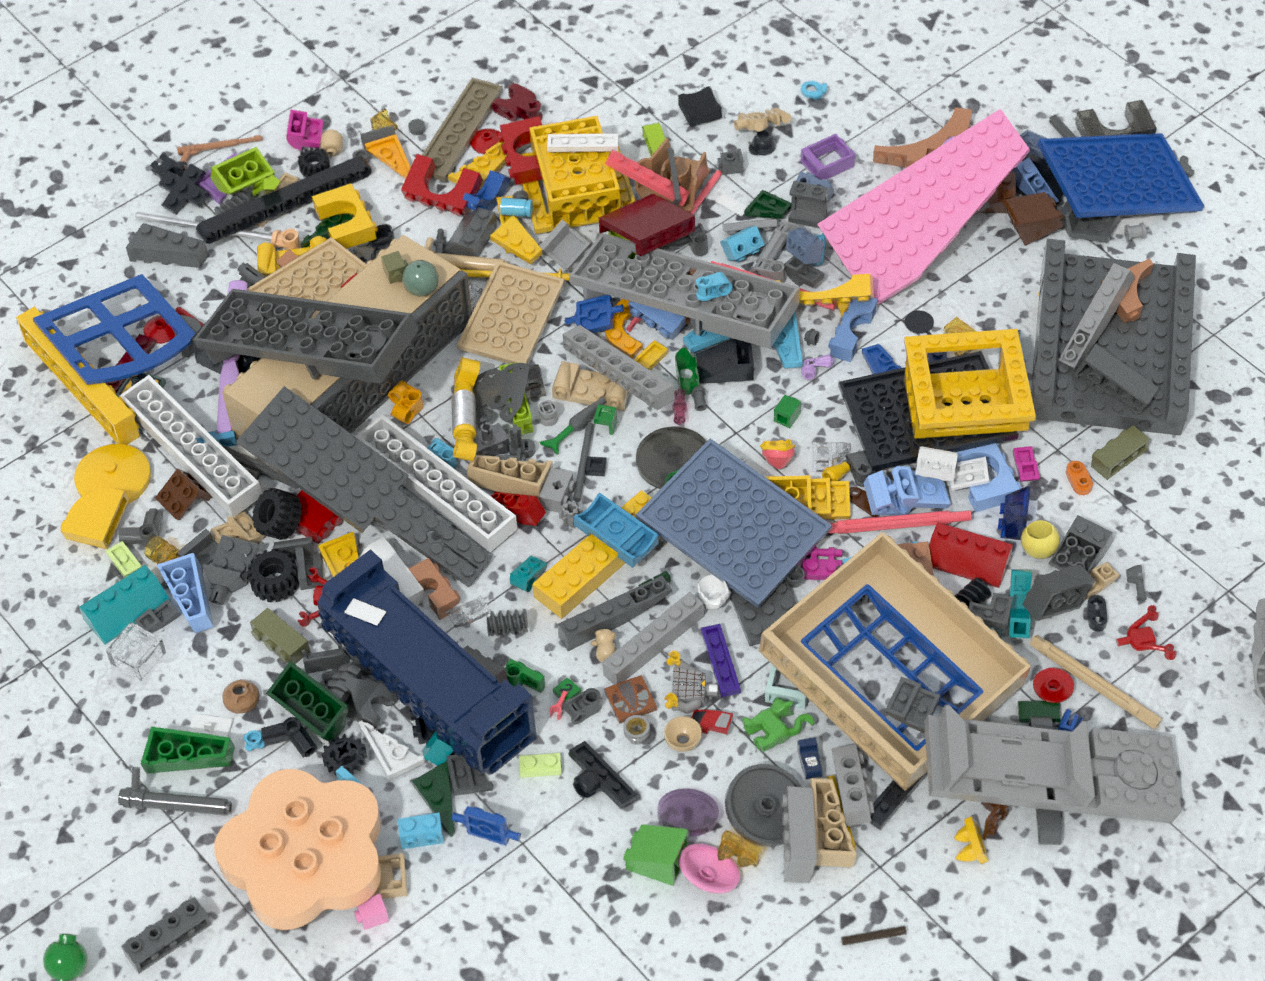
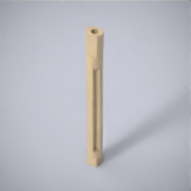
[1029,635,1163,730]

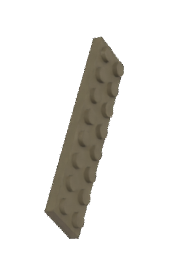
[422,77,503,182]

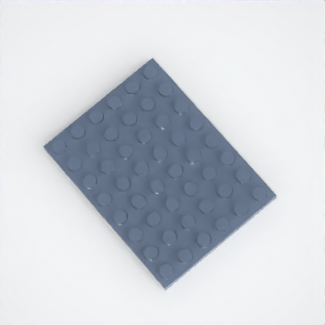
[636,438,832,608]

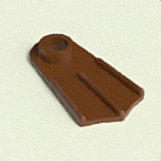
[849,487,879,517]

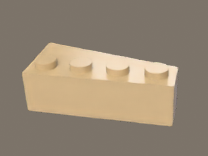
[467,455,553,500]
[809,778,857,868]

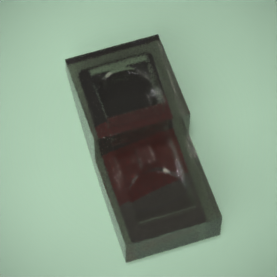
[520,364,546,399]

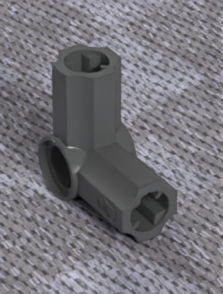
[119,508,163,548]

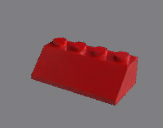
[929,522,1013,588]

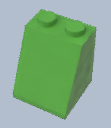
[623,824,689,886]

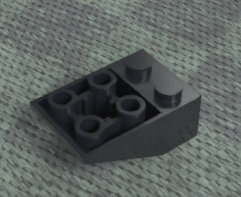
[696,339,754,384]

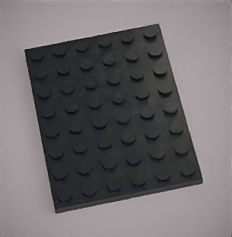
[838,351,1019,471]

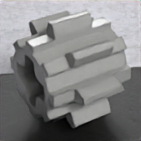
[559,501,583,527]

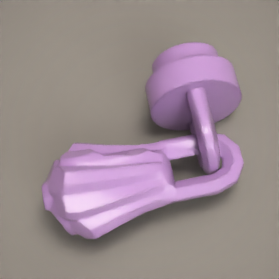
[801,354,834,380]

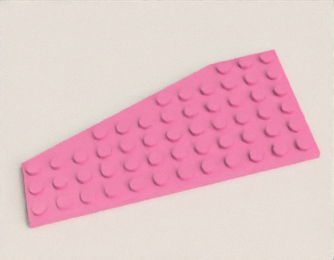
[818,109,1030,305]

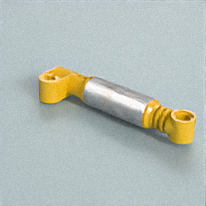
[452,357,480,461]

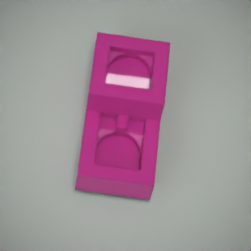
[1013,446,1040,482]

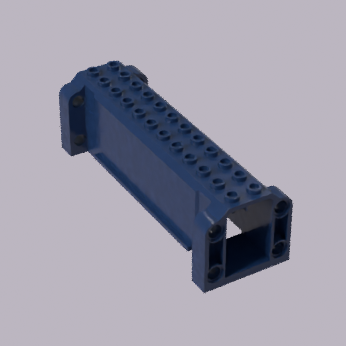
[317,549,537,775]

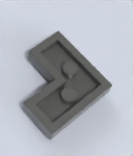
[969,593,1013,630]

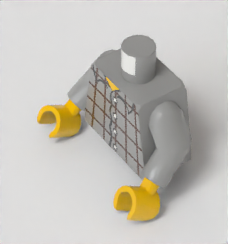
[664,650,718,714]

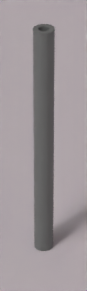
[573,423,594,502]

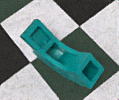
[1008,569,1032,639]

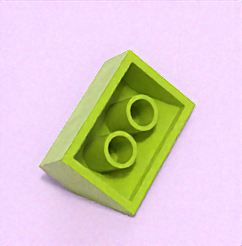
[210,147,275,195]

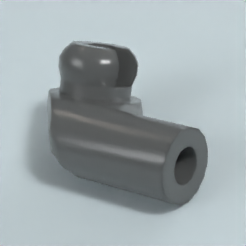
[1179,155,1194,178]

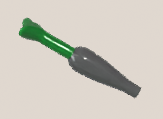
[540,397,606,455]

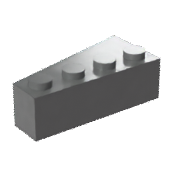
[126,223,209,268]

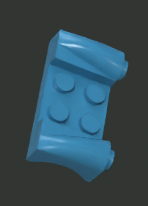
[574,493,659,568]

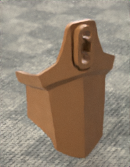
[635,138,711,212]

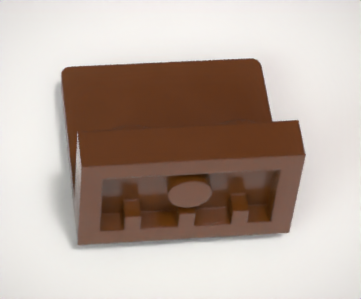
[155,468,212,520]
[981,802,1010,841]

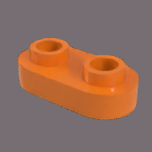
[1066,461,1093,495]

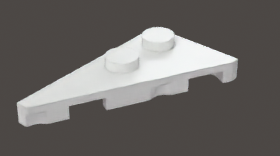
[358,720,425,780]

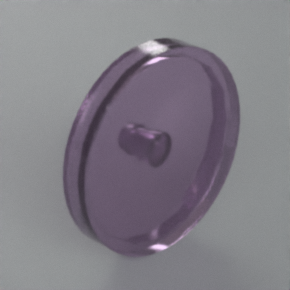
[657,788,719,837]

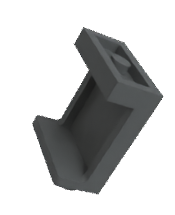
[788,181,828,229]

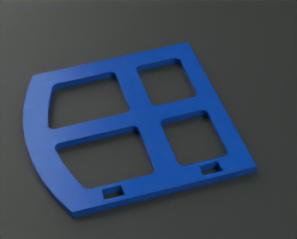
[33,274,196,385]

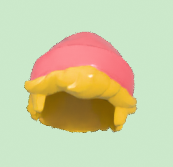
[760,439,796,469]

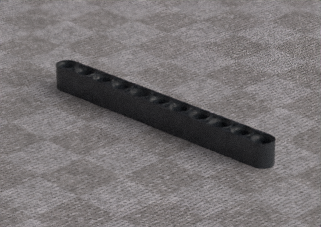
[196,156,372,244]

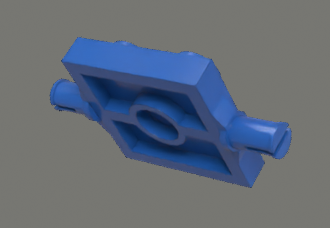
[564,295,624,333]
[451,806,521,846]

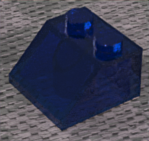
[997,486,1031,540]

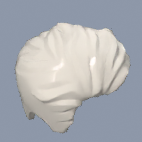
[697,574,731,609]

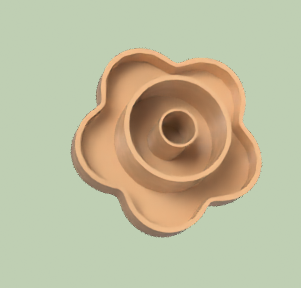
[214,769,381,930]

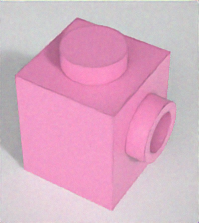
[354,894,389,930]

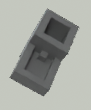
[784,256,824,288]

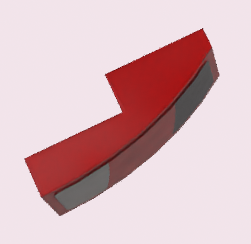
[691,710,733,735]

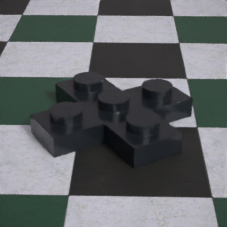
[158,164,210,215]

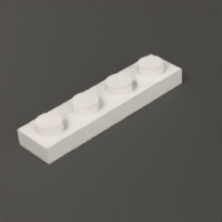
[547,134,618,152]

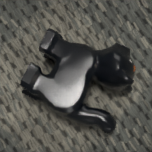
[150,152,187,180]

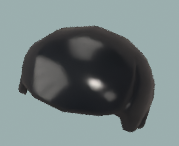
[369,224,395,250]

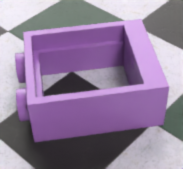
[801,133,856,180]

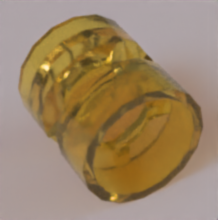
[144,536,179,565]

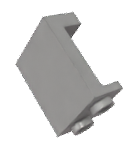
[539,220,593,274]

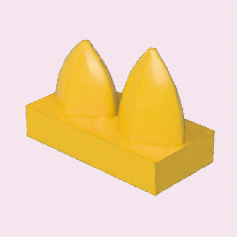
[954,816,989,864]

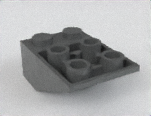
[1048,515,1113,574]

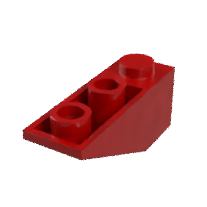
[491,492,546,526]

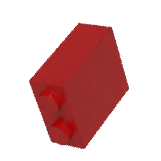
[295,490,342,544]

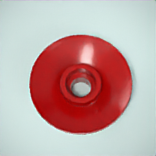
[470,128,500,154]
[143,315,175,344]
[1033,668,1074,703]

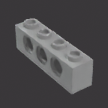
[832,744,874,827]

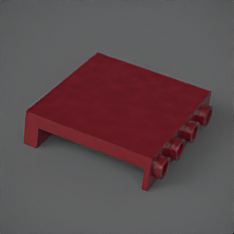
[599,193,695,256]

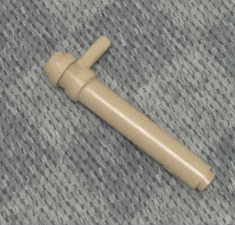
[425,237,508,271]

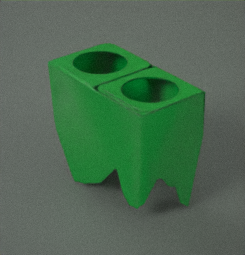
[675,348,699,395]

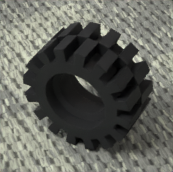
[298,147,330,177]

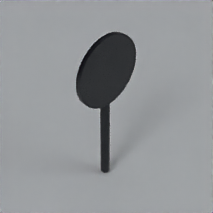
[904,310,934,335]

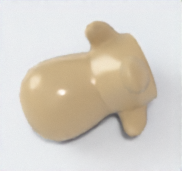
[590,629,616,663]

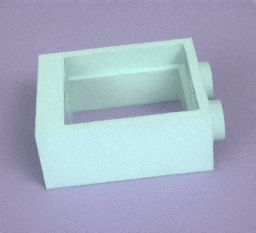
[765,665,808,710]

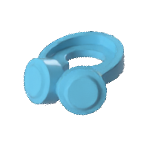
[801,81,828,100]

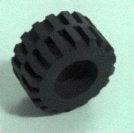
[252,488,302,540]
[247,549,299,602]

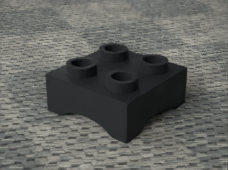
[678,86,722,127]

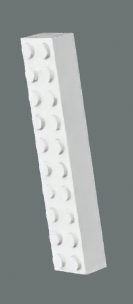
[119,375,263,517]
[355,415,517,552]

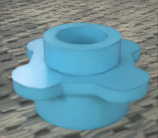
[243,730,265,751]

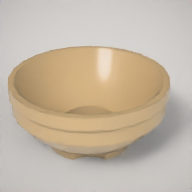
[664,716,702,752]

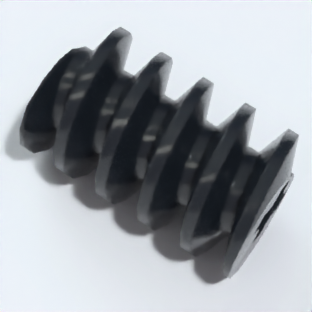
[954,577,992,608]

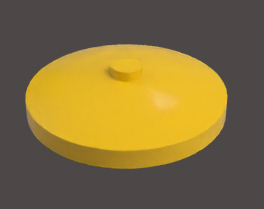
[74,444,151,504]

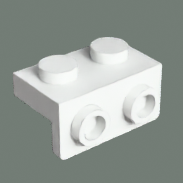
[915,446,958,481]

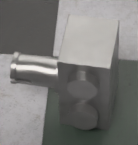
[474,422,510,456]

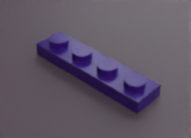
[701,623,741,697]

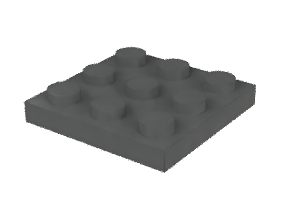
[731,580,797,646]

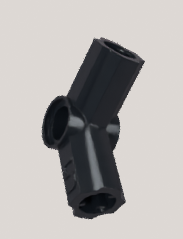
[261,717,317,758]

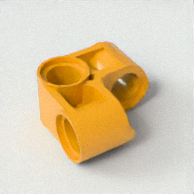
[388,381,424,424]

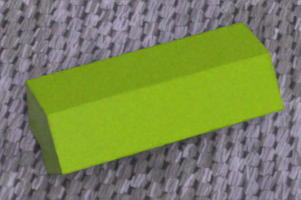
[252,175,281,197]

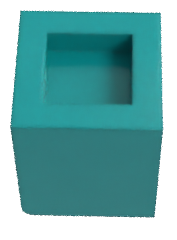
[422,731,453,766]

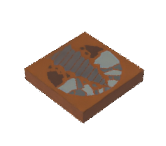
[604,675,657,724]

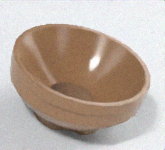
[222,679,260,714]

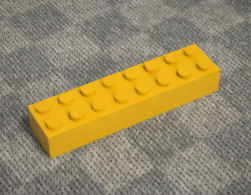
[532,490,652,619]

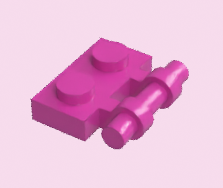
[803,547,842,580]

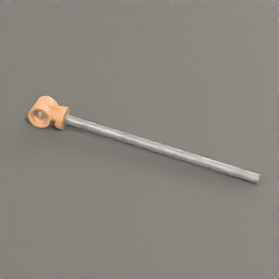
[135,212,301,250]

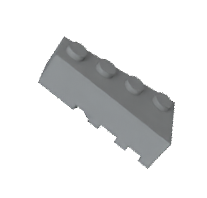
[781,786,817,883]

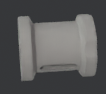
[1124,222,1146,241]

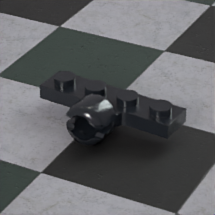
[568,741,638,809]

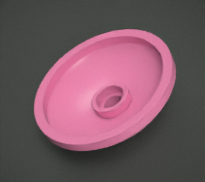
[679,844,740,894]

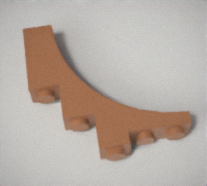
[873,107,972,168]

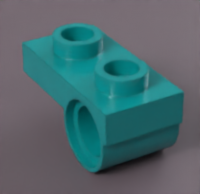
[510,556,547,592]

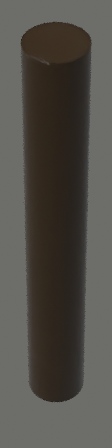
[841,926,906,946]

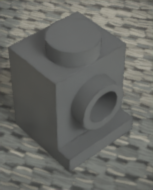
[717,148,743,175]

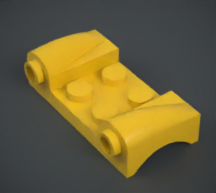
[257,236,327,277]

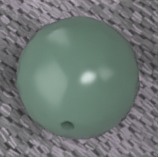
[402,260,439,297]

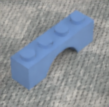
[828,298,878,362]

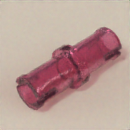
[672,389,687,425]

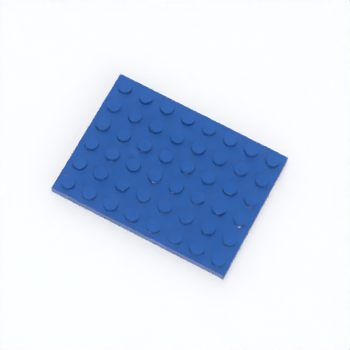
[1037,133,1204,218]

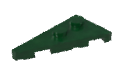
[301,213,354,248]
[412,761,454,837]

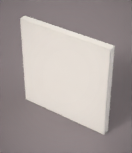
[188,714,233,737]

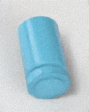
[500,197,533,217]

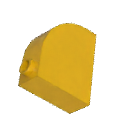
[60,488,129,550]

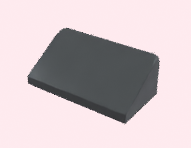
[360,125,395,150]

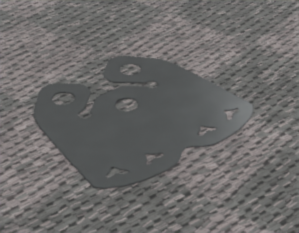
[473,363,530,428]

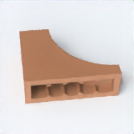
[1102,258,1154,324]

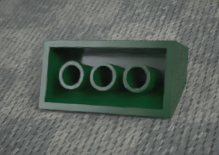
[266,661,349,741]

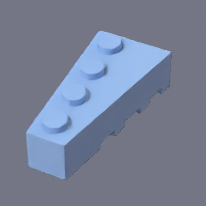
[157,553,214,633]

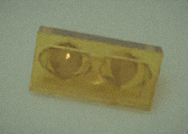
[717,830,763,868]

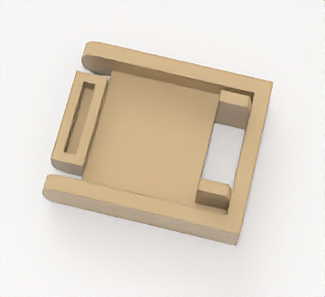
[372,853,408,899]

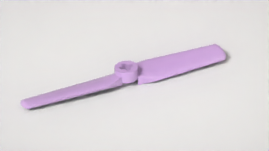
[216,280,247,434]

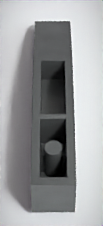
[558,576,672,651]

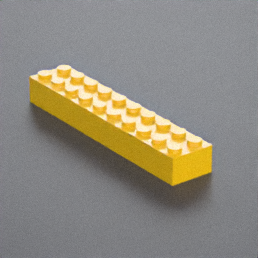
[16,306,140,445]

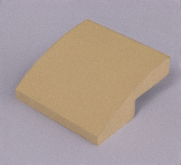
[210,511,265,544]

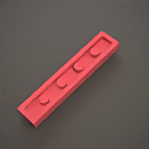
[605,149,689,206]

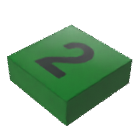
[553,677,582,703]

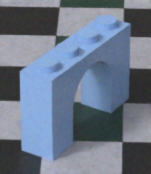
[955,443,1021,512]

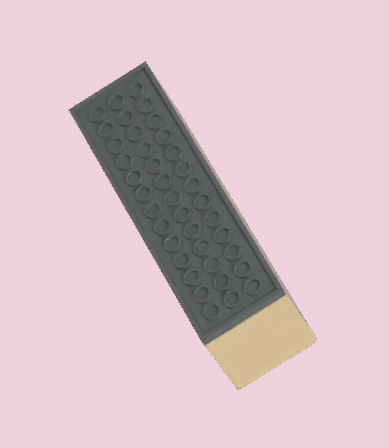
[222,235,472,440]

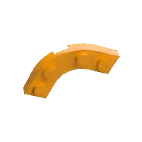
[604,299,643,358]

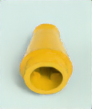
[822,462,850,481]

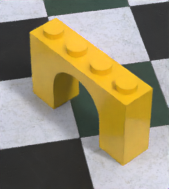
[312,183,377,249]

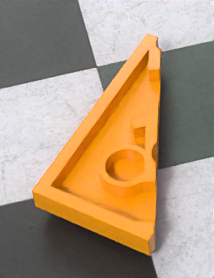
[365,134,411,179]

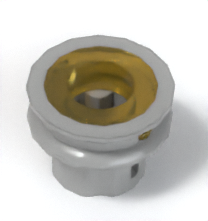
[623,715,650,745]

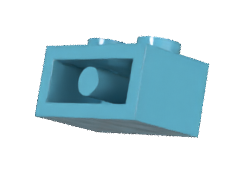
[720,226,765,262]
[397,813,444,849]

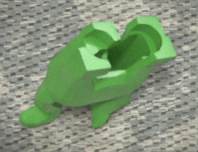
[742,697,815,752]

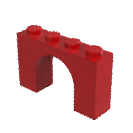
[498,116,543,186]
[401,154,483,216]

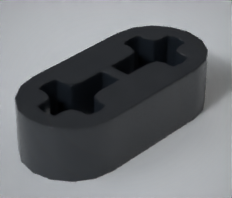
[1087,595,1107,632]

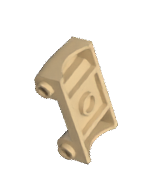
[552,361,629,411]

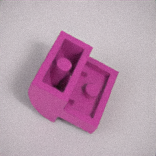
[286,109,324,151]

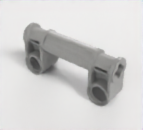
[750,220,806,283]

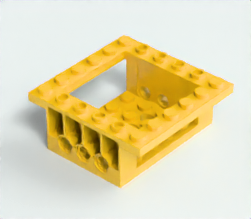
[519,115,635,234]
[904,329,1036,438]

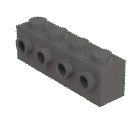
[121,897,212,974]

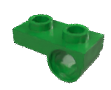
[505,659,545,693]

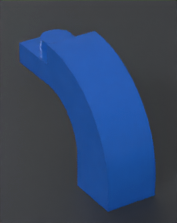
[463,170,511,211]

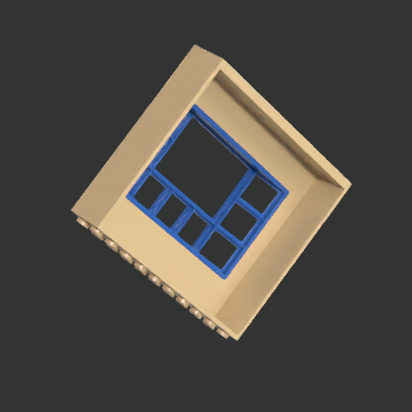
[759,531,1031,791]

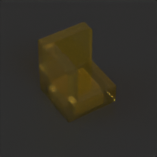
[370,108,398,130]

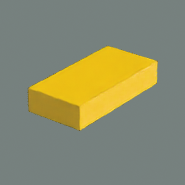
[633,340,668,370]

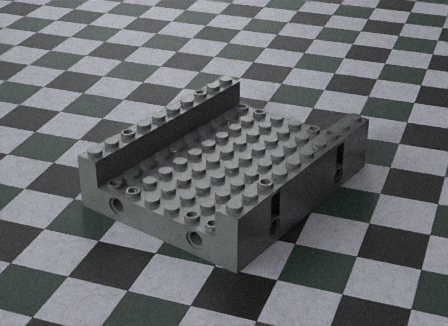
[1031,239,1196,436]

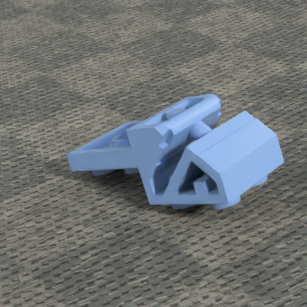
[863,466,950,515]

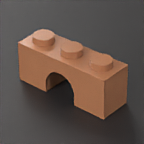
[408,558,461,620]

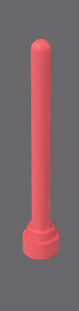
[689,170,722,214]

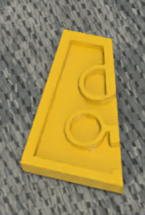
[490,215,542,265]

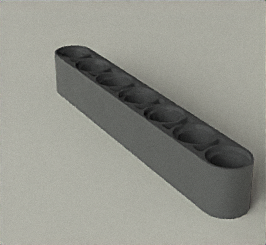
[1029,717,1062,845]

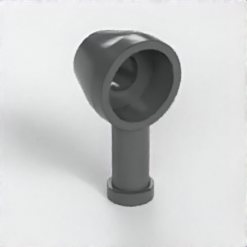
[786,560,805,588]
[1126,564,1147,601]

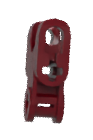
[491,83,543,121]

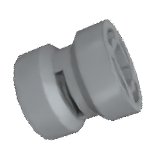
[538,400,558,427]

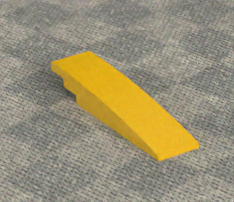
[765,475,850,520]

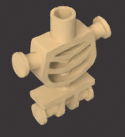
[734,108,791,132]

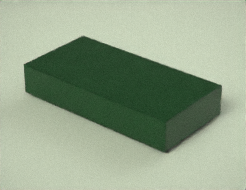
[1017,701,1061,722]

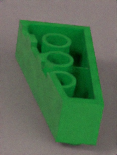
[140,726,235,774]

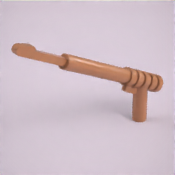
[177,135,263,163]

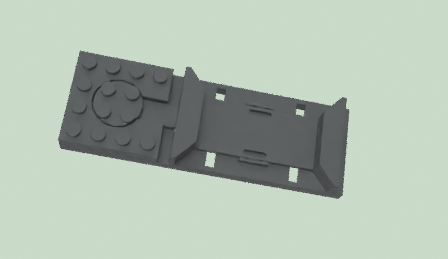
[193,289,419,384]

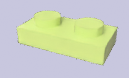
[106,541,142,578]
[519,753,562,778]

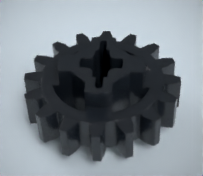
[321,734,367,776]

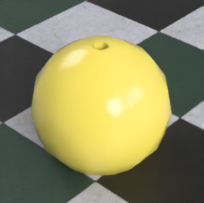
[1021,520,1060,559]

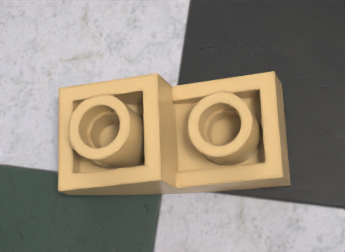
[1085,562,1120,600]

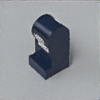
[797,737,822,780]

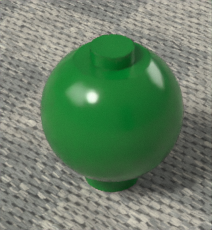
[43,933,87,981]

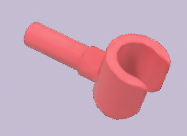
[550,691,568,720]

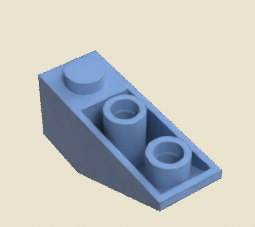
[1011,158,1058,203]
[628,301,686,340]

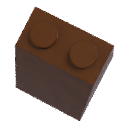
[1003,192,1064,246]

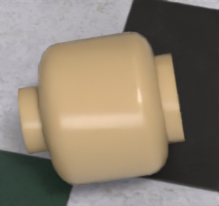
[320,129,343,156]

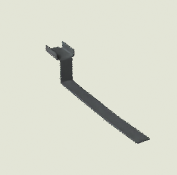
[667,148,681,206]

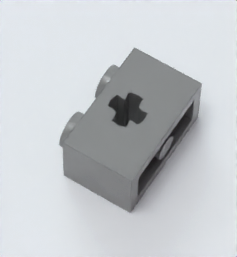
[539,467,576,513]

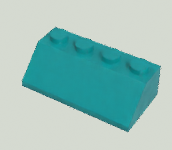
[79,565,171,645]

